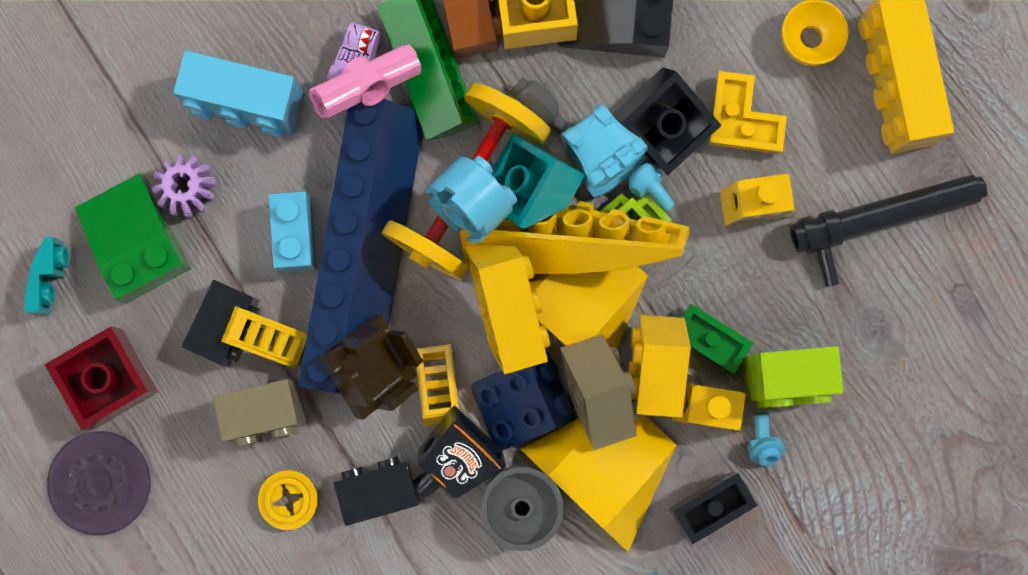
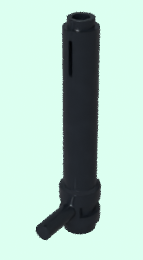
[790,175,988,287]

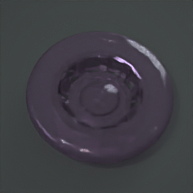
[47,431,151,535]

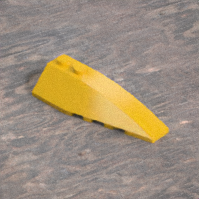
[459,201,690,274]

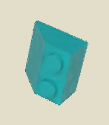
[491,133,585,229]

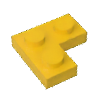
[708,71,787,154]

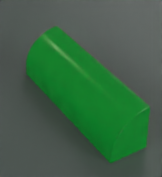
[377,0,479,140]

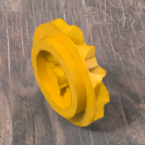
[258,470,318,530]

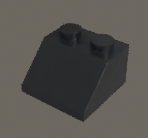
[612,67,722,176]

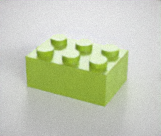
[742,346,843,408]

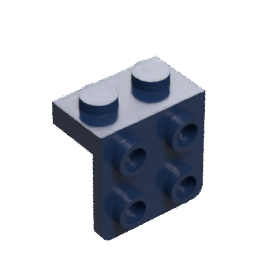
[471,351,576,450]

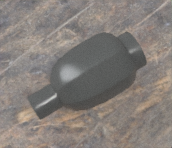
[509,77,569,134]

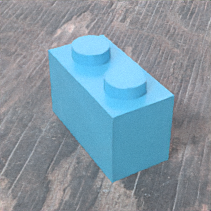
[268,191,317,273]

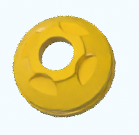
[781,0,849,66]

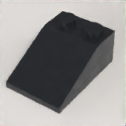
[557,0,673,58]

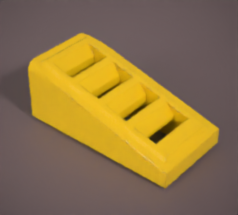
[221,306,307,368]
[416,344,459,426]

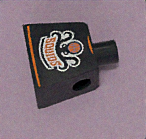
[413,405,506,498]

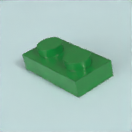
[681,304,754,375]

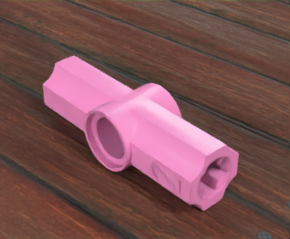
[309,44,421,119]

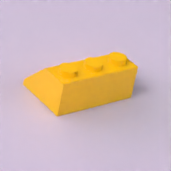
[464,245,550,374]

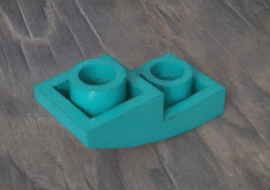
[25,237,69,315]

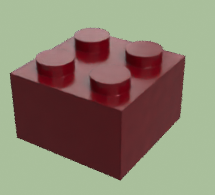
[45,326,158,430]

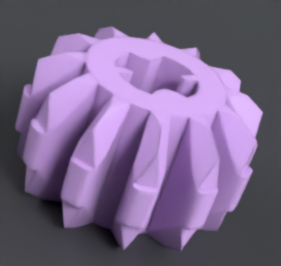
[152,154,216,217]

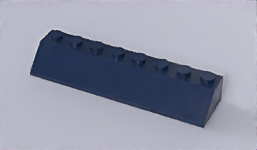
[298,99,423,394]

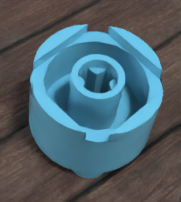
[425,156,517,244]

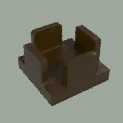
[319,315,423,420]

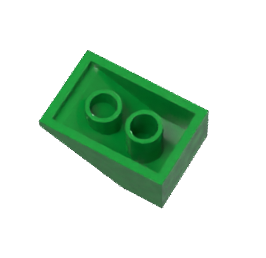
[75,173,191,304]

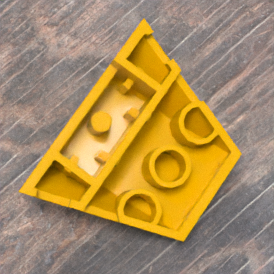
[528,266,648,348]
[520,414,677,552]

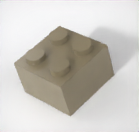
[560,334,639,450]
[212,379,307,447]

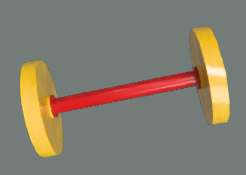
[381,83,551,281]

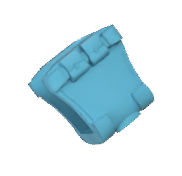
[561,104,648,199]

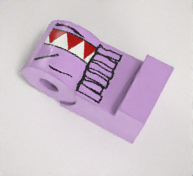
[327,22,381,80]

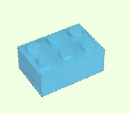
[173,50,305,137]

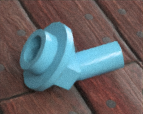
[629,162,675,212]
[747,412,786,466]

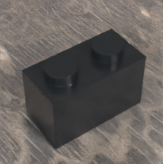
[182,279,261,367]
[333,456,420,526]
[669,471,758,545]

